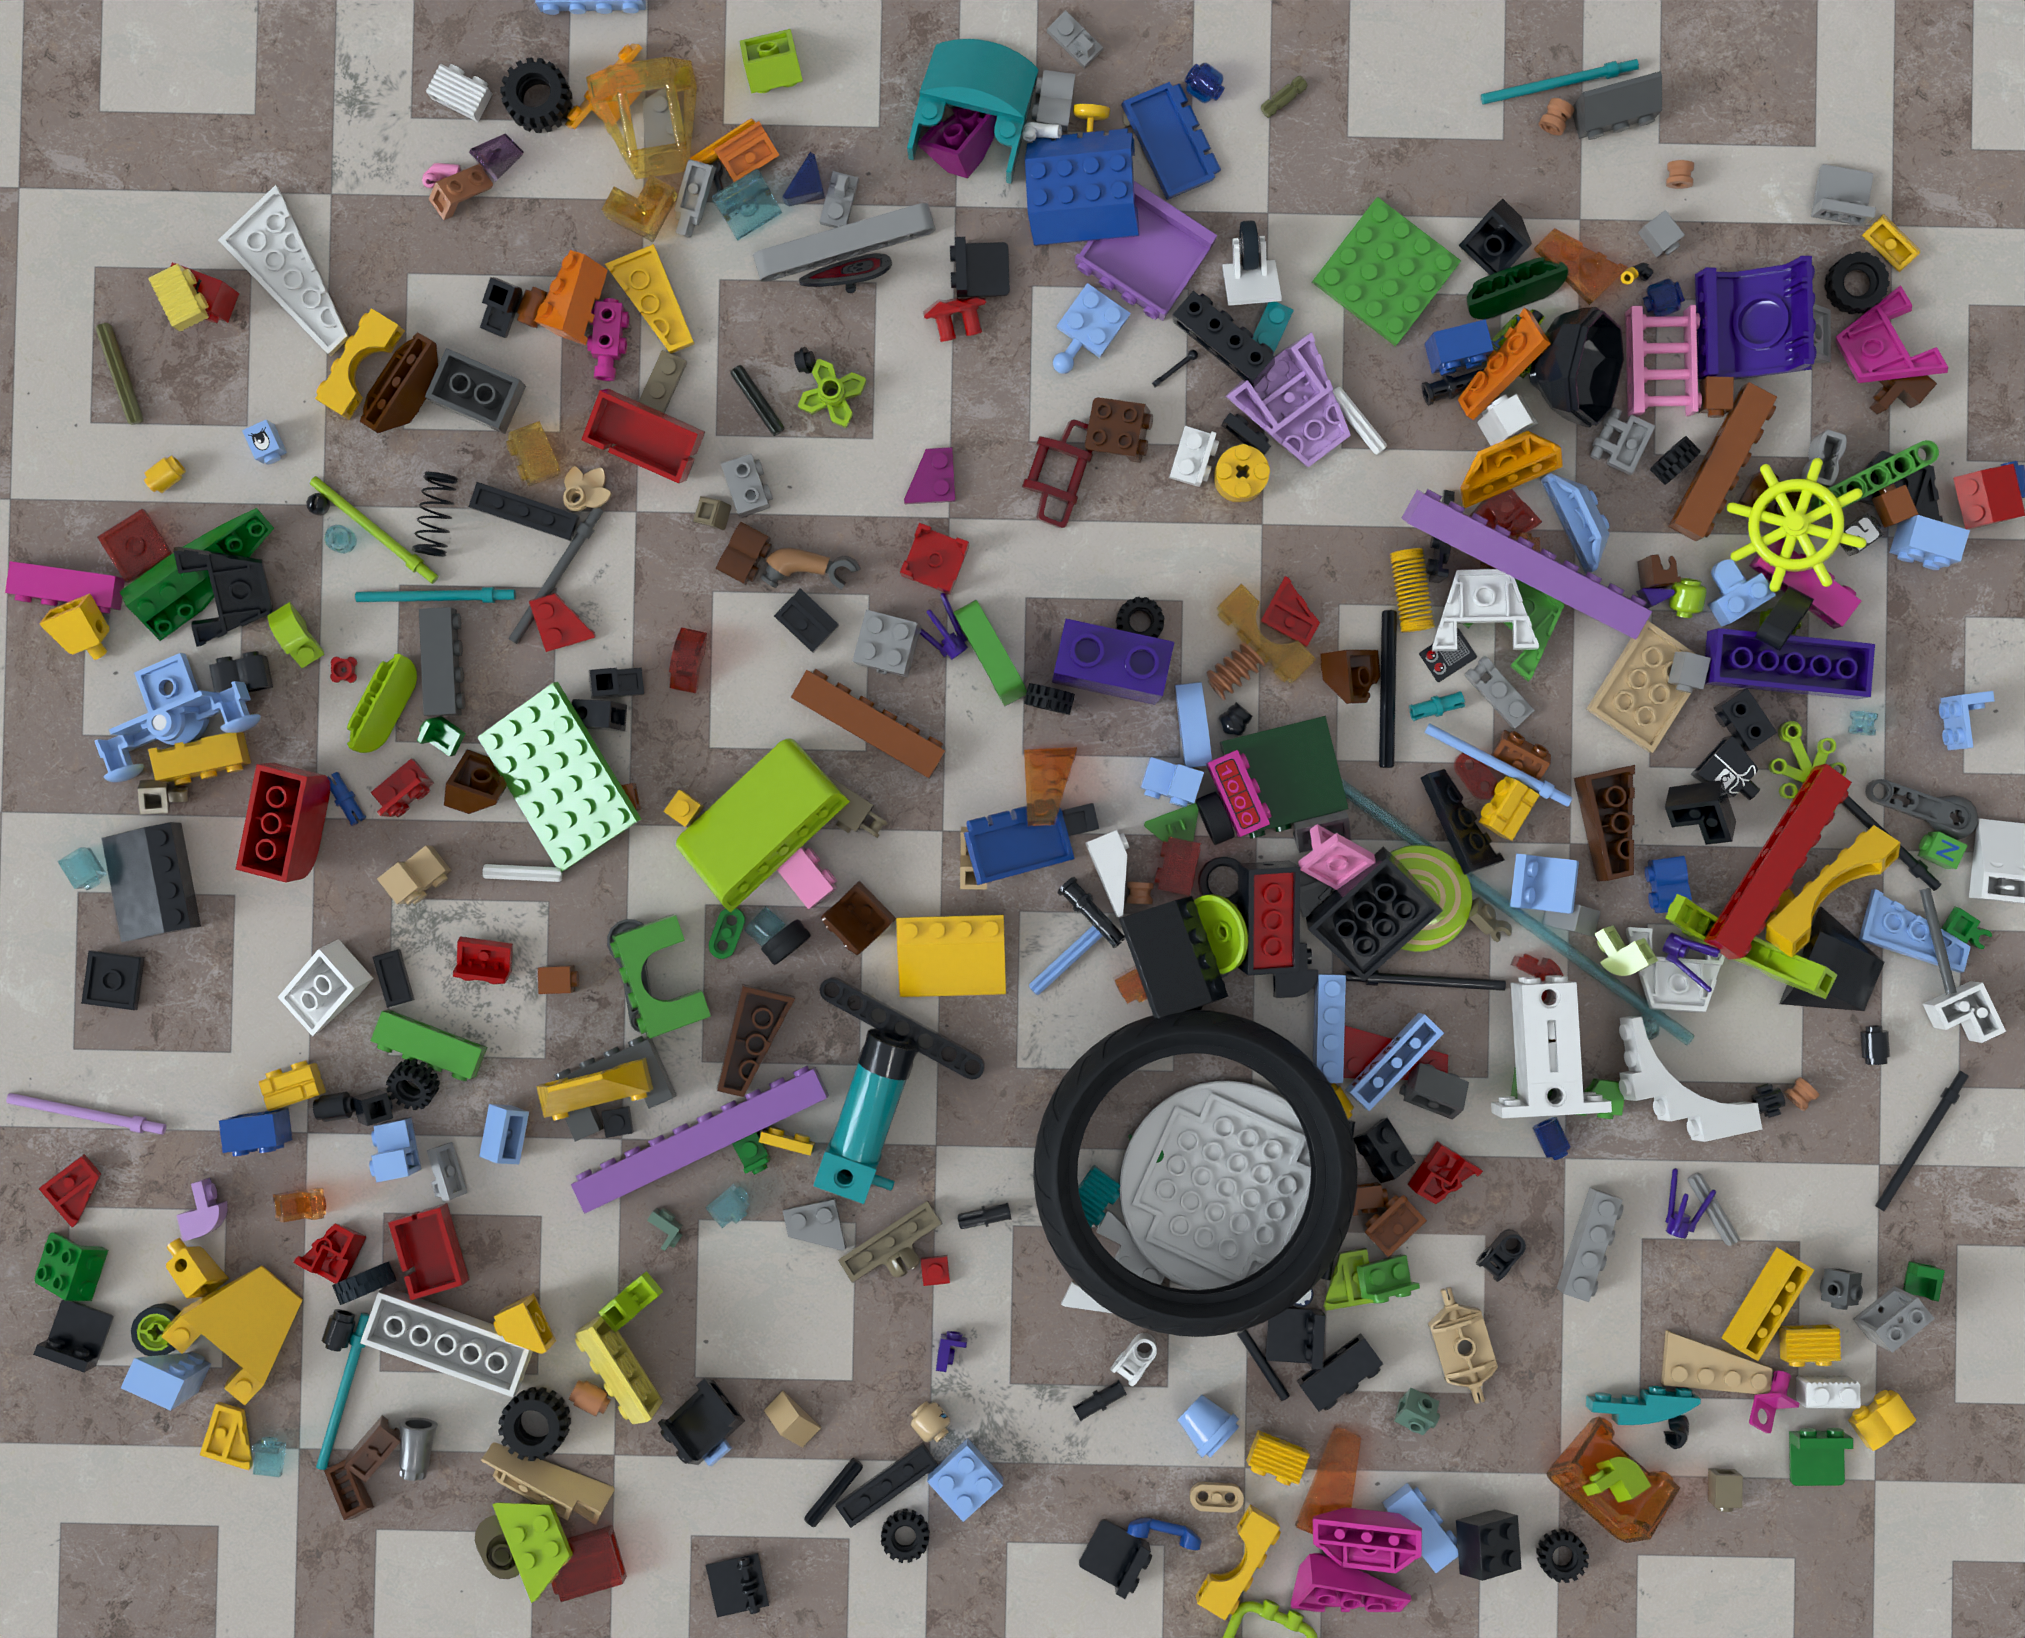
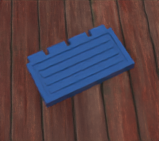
[1121,82,1221,200]
[964,799,1075,885]

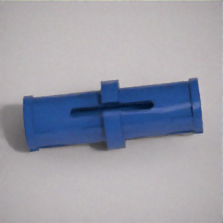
[328,772,366,826]

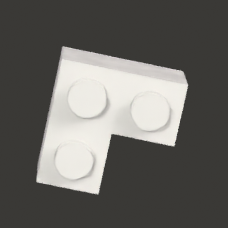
[1923,981,2006,1043]

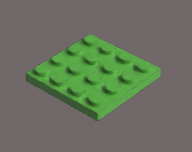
[1312,197,1461,347]

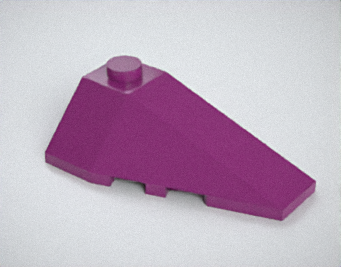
[918,107,997,179]

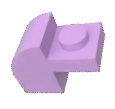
[176,1178,228,1241]

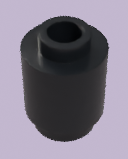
[1860,1025,1890,1065]
[313,1092,355,1122]
[321,1309,356,1352]

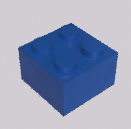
[1425,319,1494,376]
[219,1108,292,1157]

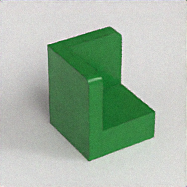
[1903,1261,1945,1302]

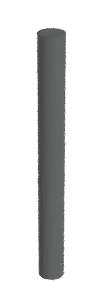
[1919,888,1957,995]

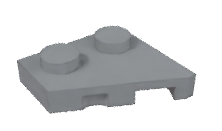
[642,88,693,161]
[783,1198,846,1251]

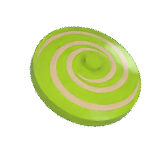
[1390,845,1472,952]

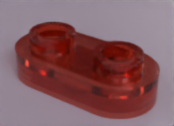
[1454,753,1498,800]

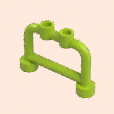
[1223,1599,1318,1638]

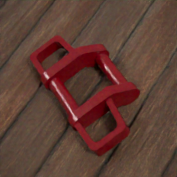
[1022,419,1093,528]

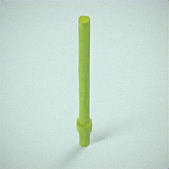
[309,476,439,584]

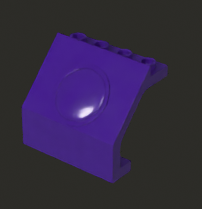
[1695,256,1817,380]

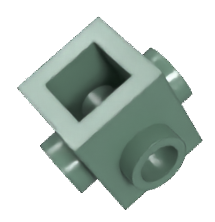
[1394,1387,1440,1435]

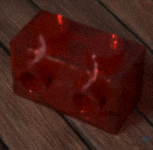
[1155,837,1202,896]

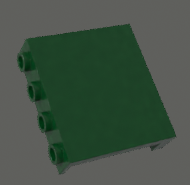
[1220,716,1349,839]

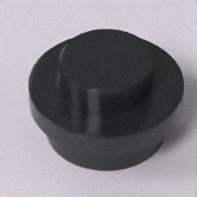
[794,347,816,374]

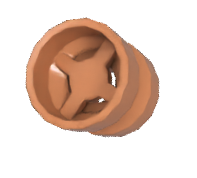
[1538,98,1575,136]

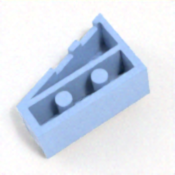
[121,1352,211,1411]

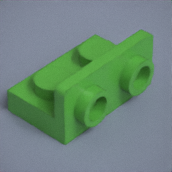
[1356,1254,1420,1304]

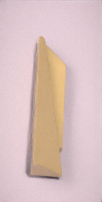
[481,1442,615,1525]

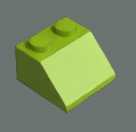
[739,29,803,94]

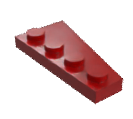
[1343,1025,1448,1080]

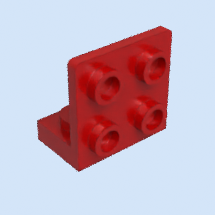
[370,758,434,817]

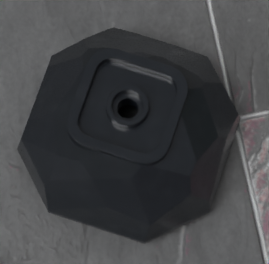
[1529,307,1624,428]

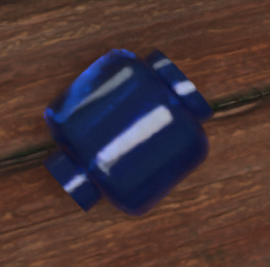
[1184,63,1225,103]
[1642,278,1685,316]

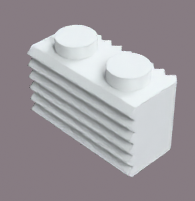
[426,64,493,122]
[1796,1375,1860,1408]

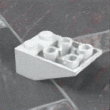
[1969,818,2025,904]

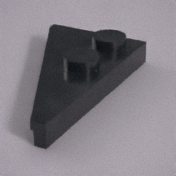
[1426,490,1455,583]

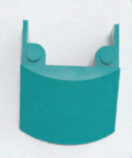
[907,39,1039,184]

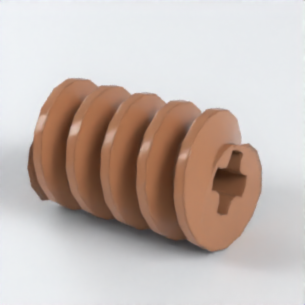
[1206,643,1265,700]

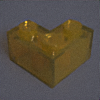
[601,175,678,242]

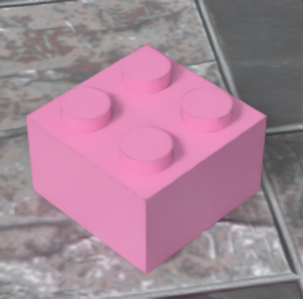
[777,847,837,909]

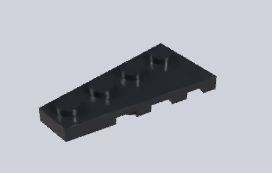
[1421,769,1505,875]

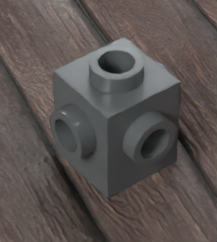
[1820,1268,1863,1310]

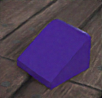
[1636,588,1675,608]

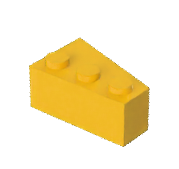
[148,732,251,786]

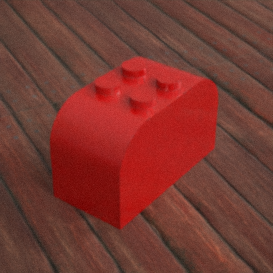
[235,762,330,883]

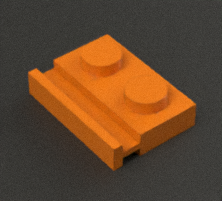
[713,121,780,183]

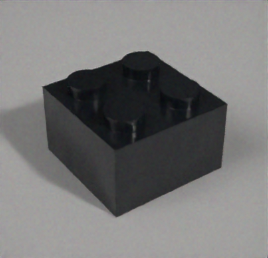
[1456,1509,1522,1581]

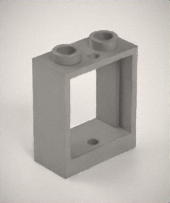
[1853,1286,1935,1353]

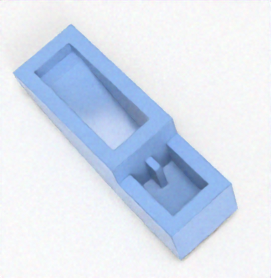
[1175,682,1212,768]

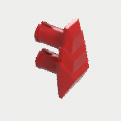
[923,297,986,342]

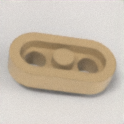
[1189,1482,1244,1513]

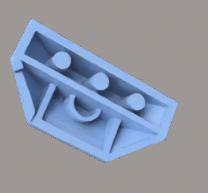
[1541,473,1610,574]

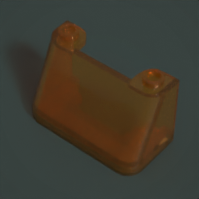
[1547,1417,1681,1543]

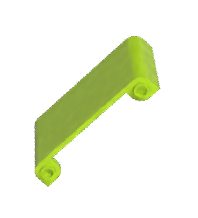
[676,738,850,912]

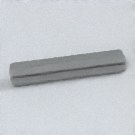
[1688,1173,1740,1246]

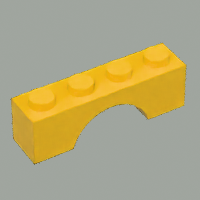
[315,308,405,420]
[1196,1504,1281,1620]

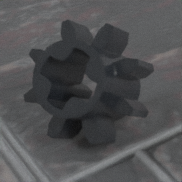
[1751,1083,1785,1118]

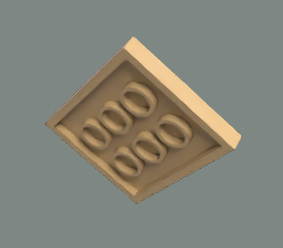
[1586,620,1696,753]

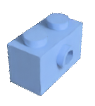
[479,1104,529,1165]

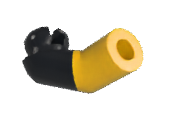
[1621,262,1654,285]

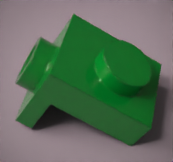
[417,716,466,757]

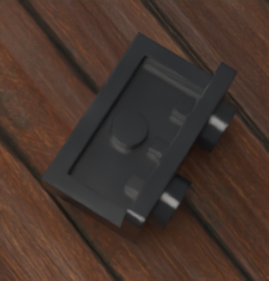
[1353,1117,1416,1183]

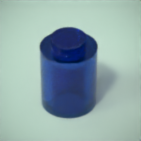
[1532,1117,1571,1160]

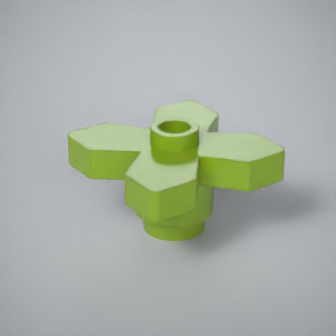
[798,359,867,428]

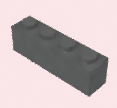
[419,607,465,717]

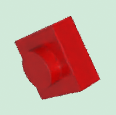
[921,1255,950,1286]

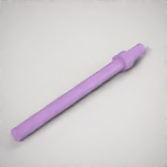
[6,1093,166,1135]

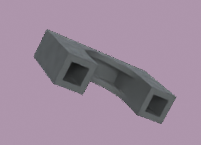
[554,1036,677,1142]

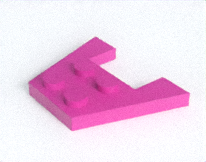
[1835,285,1948,383]

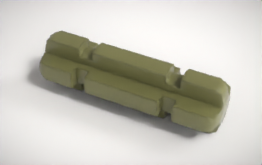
[1260,76,1308,118]

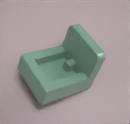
[647,1208,683,1251]

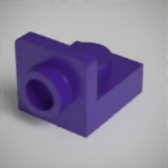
[936,1331,967,1372]

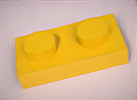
[759,1126,815,1156]

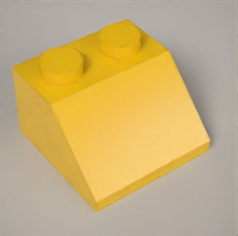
[493,1293,556,1354]

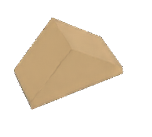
[764,1391,821,1448]

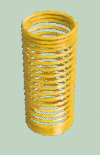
[1390,548,1435,633]

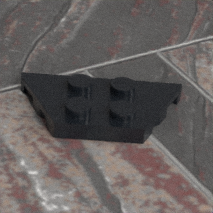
[1846,451,1943,522]

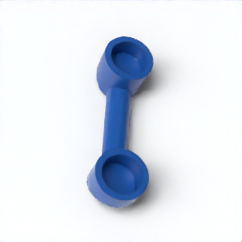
[1127,1517,1202,1550]

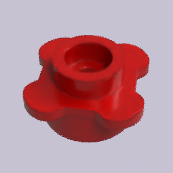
[330,656,357,683]

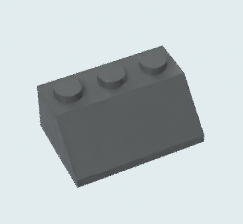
[1572,71,1662,140]

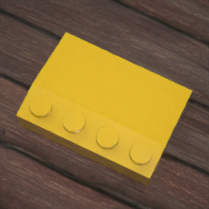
[896,914,1006,997]

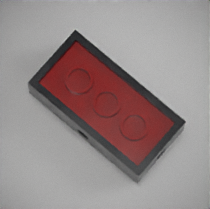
[1238,860,1300,976]

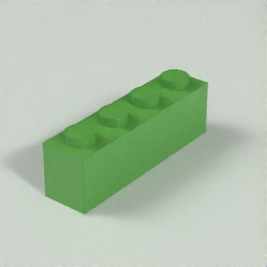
[370,1009,488,1081]

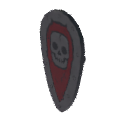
[799,253,892,293]

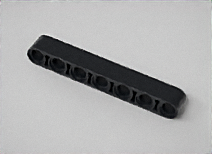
[819,977,985,1080]

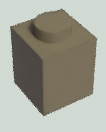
[1708,1469,1743,1512]

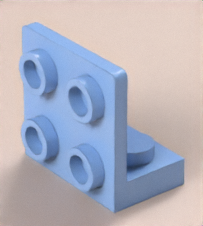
[1939,691,1995,750]
[1510,853,1579,914]

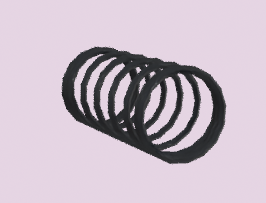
[412,471,458,557]

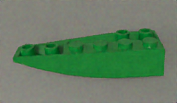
[119,508,274,641]

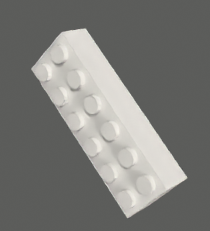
[360,1286,533,1397]

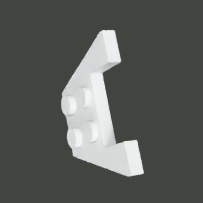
[1432,569,1539,651]
[1626,927,1725,1013]
[1061,1210,1165,1313]

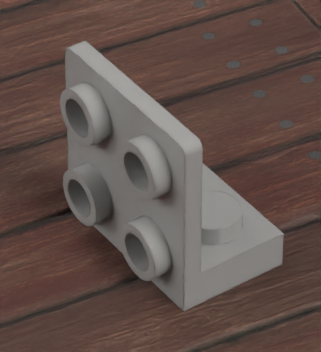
[1811,164,1876,226]

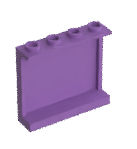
[1075,181,1217,321]

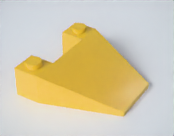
[536,1058,653,1121]
[161,1265,303,1405]

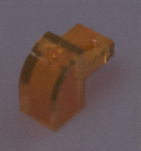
[273,1188,326,1222]

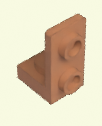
[429,164,493,220]

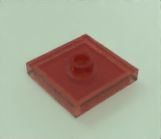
[97,509,173,583]

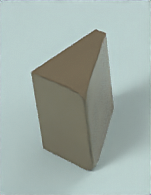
[693,496,731,530]

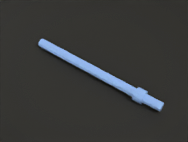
[1424,723,1573,807]

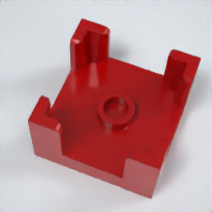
[900,523,970,595]

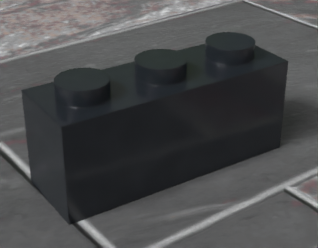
[1297,1333,1384,1412]

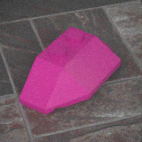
[1313,1507,1422,1573]

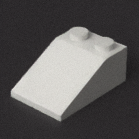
[1086,830,1130,917]
[278,939,374,1036]

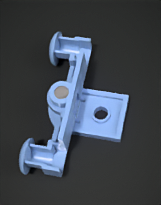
[95,653,261,782]

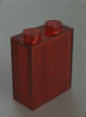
[552,1525,627,1602]

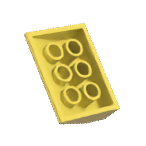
[575,1315,663,1424]

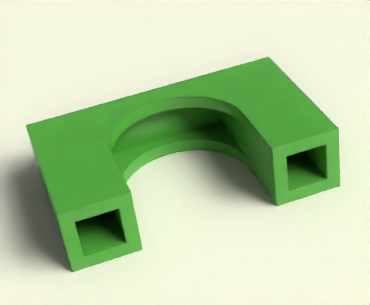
[610,914,711,1038]

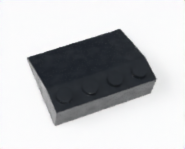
[101,822,201,942]
[1306,846,1443,981]
[1119,896,1229,1019]

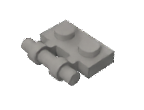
[1590,408,1655,475]

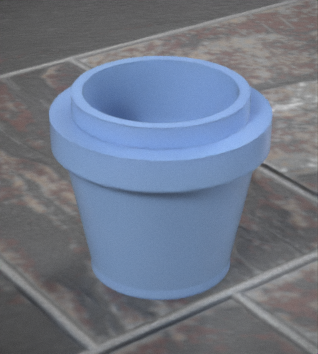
[1177,1394,1239,1458]

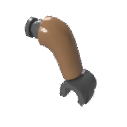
[760,548,861,590]

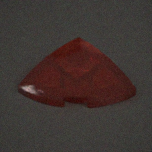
[1470,489,1542,536]

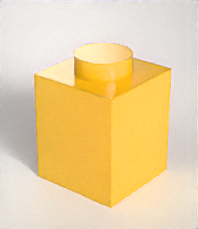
[663,790,704,827]

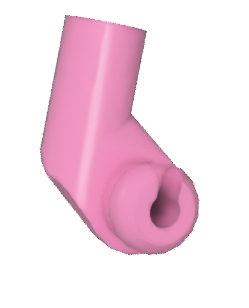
[422,163,461,188]

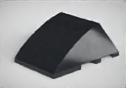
[1779,907,1885,1011]

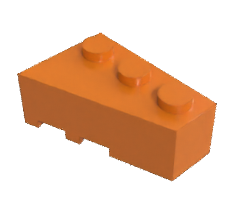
[534,250,608,345]

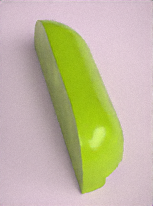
[347,654,417,753]

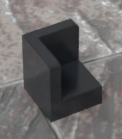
[1062,803,1099,836]

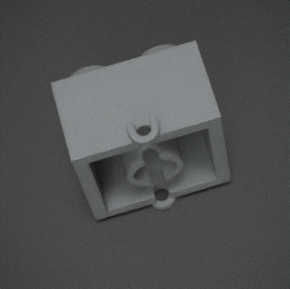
[852,610,922,678]

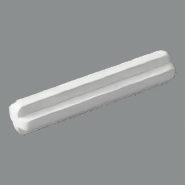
[1333,387,1387,455]
[483,864,563,882]

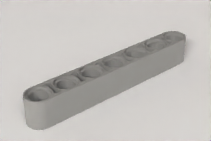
[753,203,936,282]

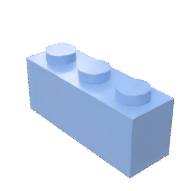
[1382,1483,1458,1573]

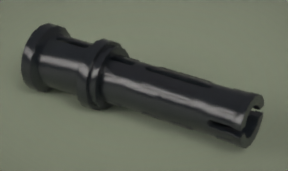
[1421,368,1485,406]
[1057,877,1126,948]

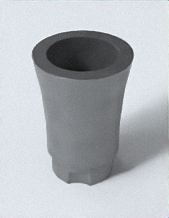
[399,1418,438,1481]

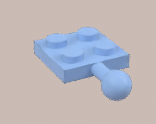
[1053,283,1131,374]

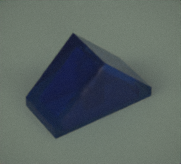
[782,152,825,207]

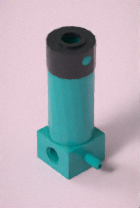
[813,1029,919,1204]

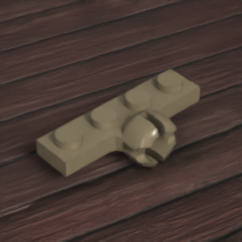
[838,1201,943,1283]

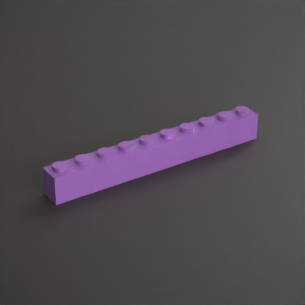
[1401,489,1652,640]
[571,1066,829,1214]

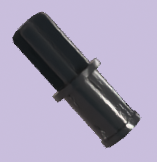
[958,1203,1012,1229]

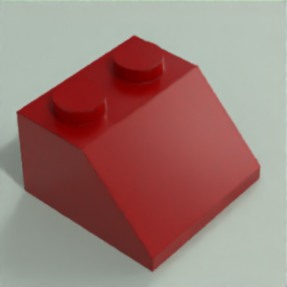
[1953,464,2025,530]

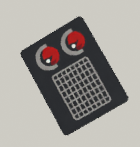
[1419,628,1477,682]

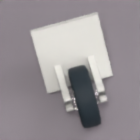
[1222,220,1282,306]

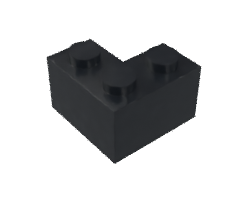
[1665,780,1736,845]

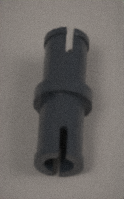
[1072,1379,1127,1421]

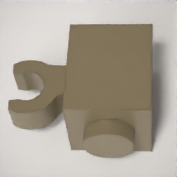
[138,779,189,815]

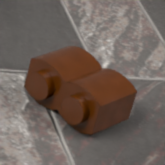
[716,521,772,585]

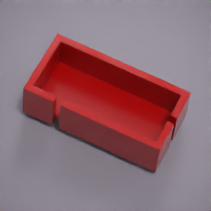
[581,389,705,484]

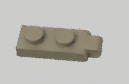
[638,350,687,413]

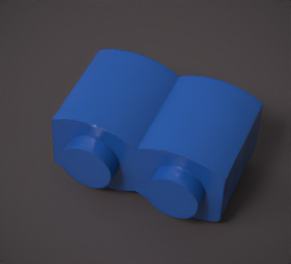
[1644,856,1692,913]

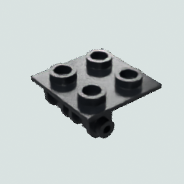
[706,1553,769,1618]

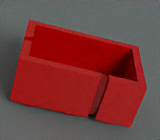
[388,1203,470,1300]

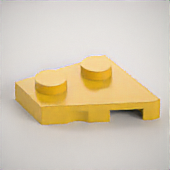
[200,1402,253,1471]

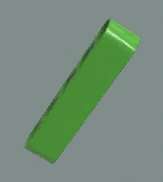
[1810,440,1939,515]

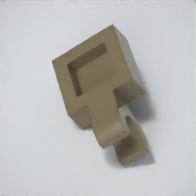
[1469,897,1512,942]

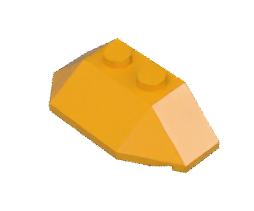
[1460,431,1563,508]

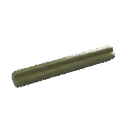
[96,323,143,425]

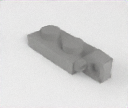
[674,159,716,238]

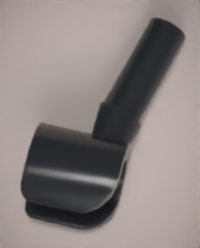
[707,160,724,194]

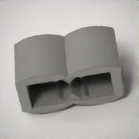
[1032,70,1075,132]
[1801,430,1847,488]

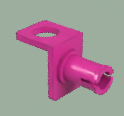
[1749,1371,1800,1434]

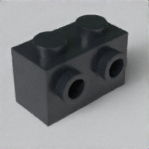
[1714,688,1777,751]

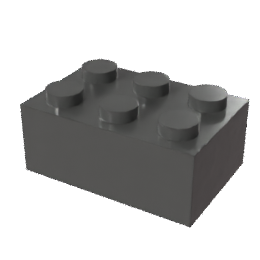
[425,348,526,434]

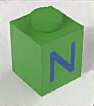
[1918,831,1968,869]

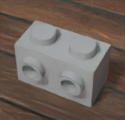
[721,454,773,518]

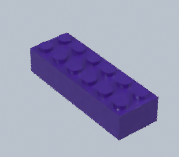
[1705,628,1875,699]

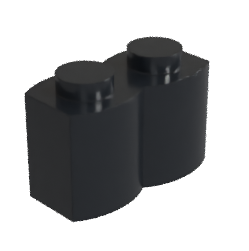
[209,651,273,693]

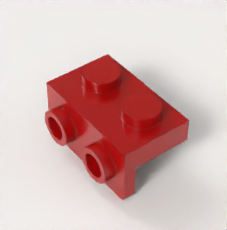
[453,936,513,985]

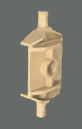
[1428,1287,1498,1404]

